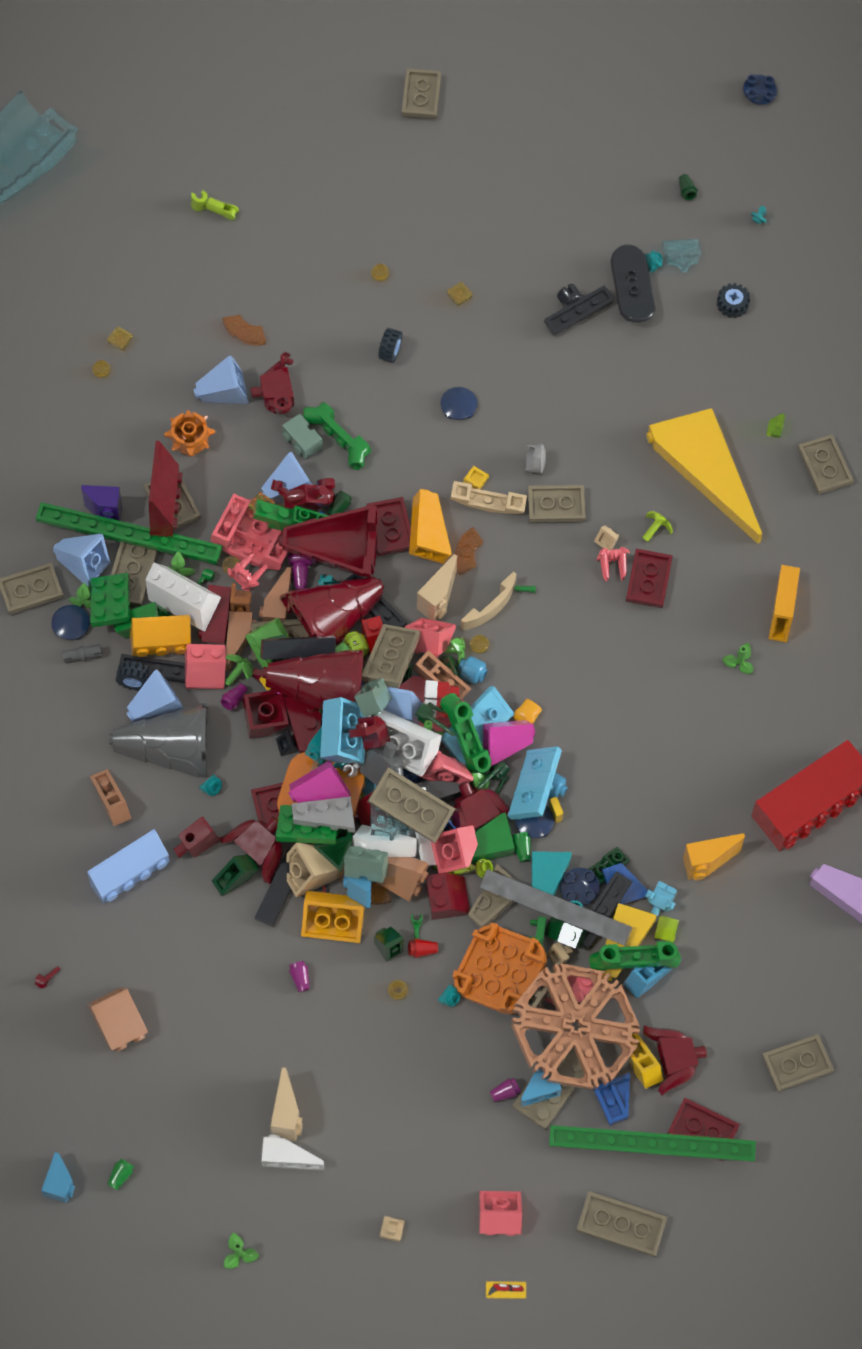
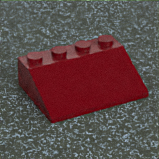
[148,441,183,537]

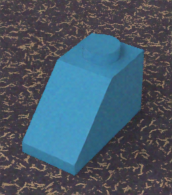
[343,876,371,908]
[520,1069,561,1107]
[41,1152,75,1203]

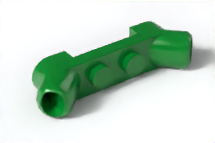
[303,402,372,470]
[440,693,491,774]
[589,941,681,971]

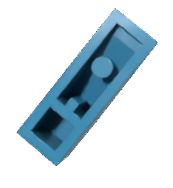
[623,959,682,998]

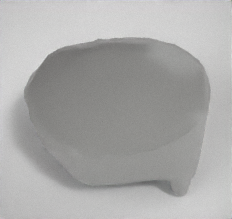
[525,444,546,474]

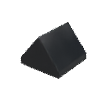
[276,730,298,756]

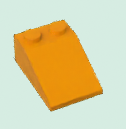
[683,833,745,881]

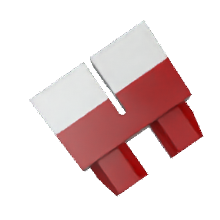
[424,680,460,720]

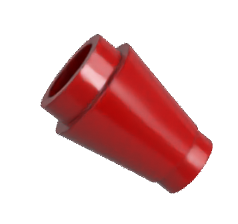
[408,938,438,958]

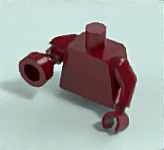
[250,352,294,414]
[271,478,336,512]

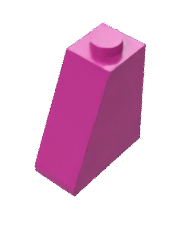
[483,720,535,765]
[288,760,351,803]

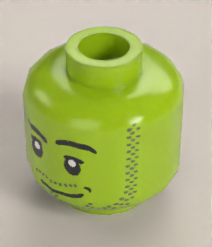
[343,631,370,659]

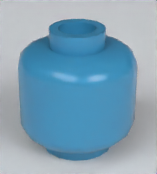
[458,656,488,684]
[548,772,568,799]

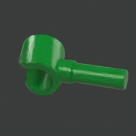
[197,569,215,585]
[411,913,423,939]

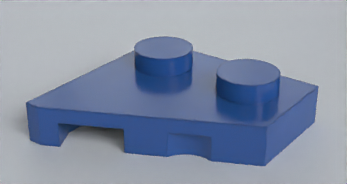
[602,863,648,904]
[593,1073,630,1126]

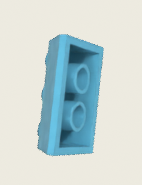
[320,697,365,764]

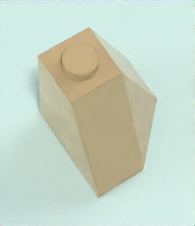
[286,843,344,897]

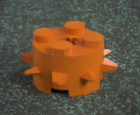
[164,410,215,456]

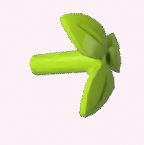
[642,511,673,542]

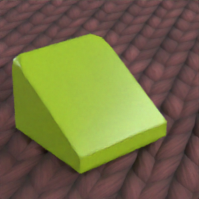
[654,916,679,943]

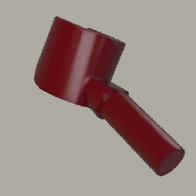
[34,966,60,988]

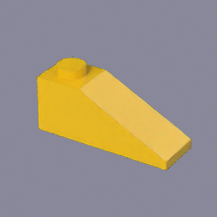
[621,1034,663,1089]

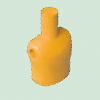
[513,698,542,724]

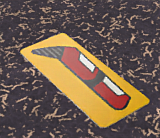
[486,1282,526,1299]

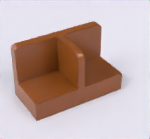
[230,583,251,612]

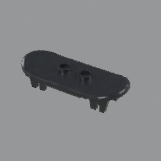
[611,244,655,323]

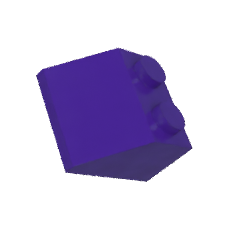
[81,485,122,521]

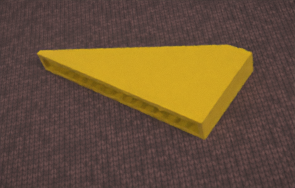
[646,408,763,543]

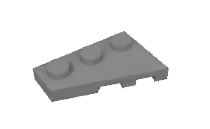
[292,796,355,833]

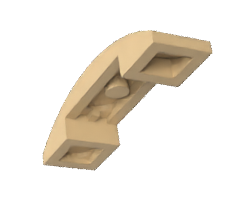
[450,481,527,514]
[461,572,516,631]

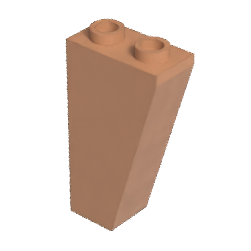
[376,857,429,902]

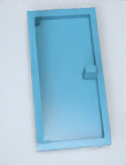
[441,686,515,765]
[507,746,562,820]

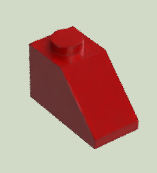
[362,616,383,654]

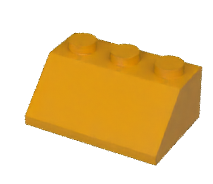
[130,615,191,657]
[301,891,365,943]

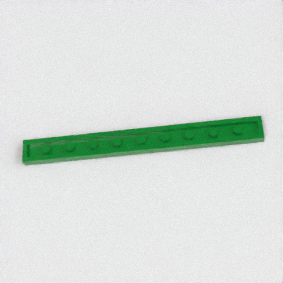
[35,502,222,565]
[549,1125,756,1162]

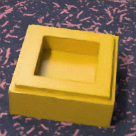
[463,466,489,489]
[549,797,563,823]

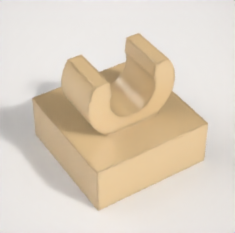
[594,525,619,550]
[546,942,573,965]
[380,1216,405,1242]

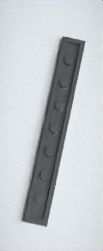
[480,869,633,946]

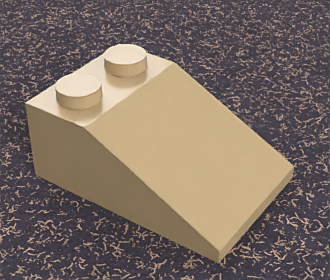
[417,554,457,620]
[271,1067,303,1141]

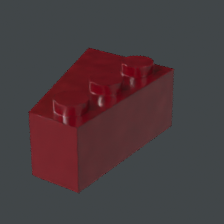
[199,585,231,646]
[283,697,322,754]

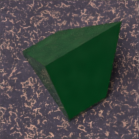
[314,828,353,872]

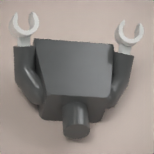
[343,742,404,785]

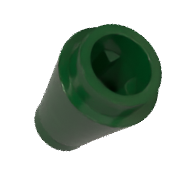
[679,174,698,201]
[327,491,352,516]

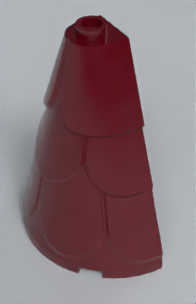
[279,506,378,578]
[279,577,384,644]
[262,649,363,710]

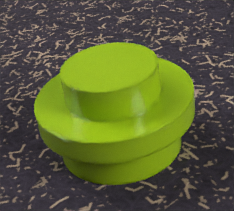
[475,859,493,879]

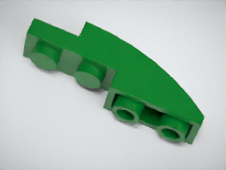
[253,499,329,531]

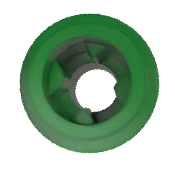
[512,832,531,862]
[107,1158,134,1190]

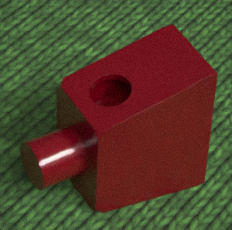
[173,816,220,858]

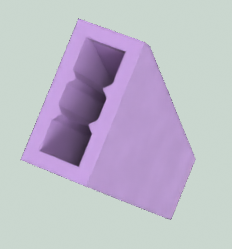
[810,864,862,923]

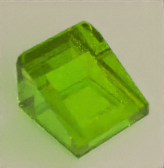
[766,413,785,438]

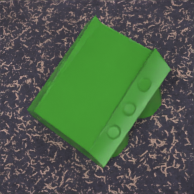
[245,618,290,667]

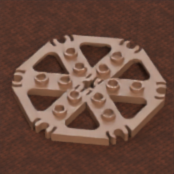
[511,963,640,1090]

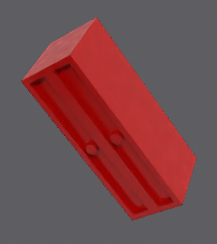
[751,740,862,852]

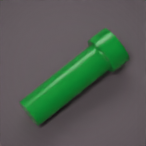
[515,585,536,593]

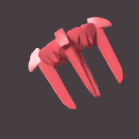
[596,547,630,582]
[228,553,268,591]

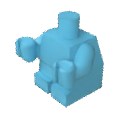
[645,881,677,916]

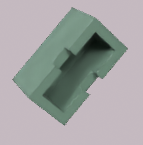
[282,414,323,460]
[354,677,392,717]
[344,846,388,883]

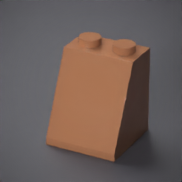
[87,986,148,1052]

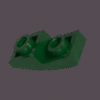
[589,847,630,886]

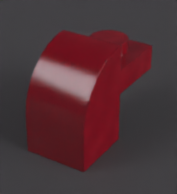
[349,716,391,749]

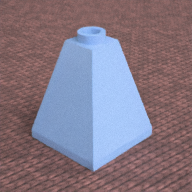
[194,356,249,404]
[261,452,312,504]
[53,534,111,586]
[127,670,184,722]

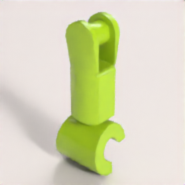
[191,190,239,220]

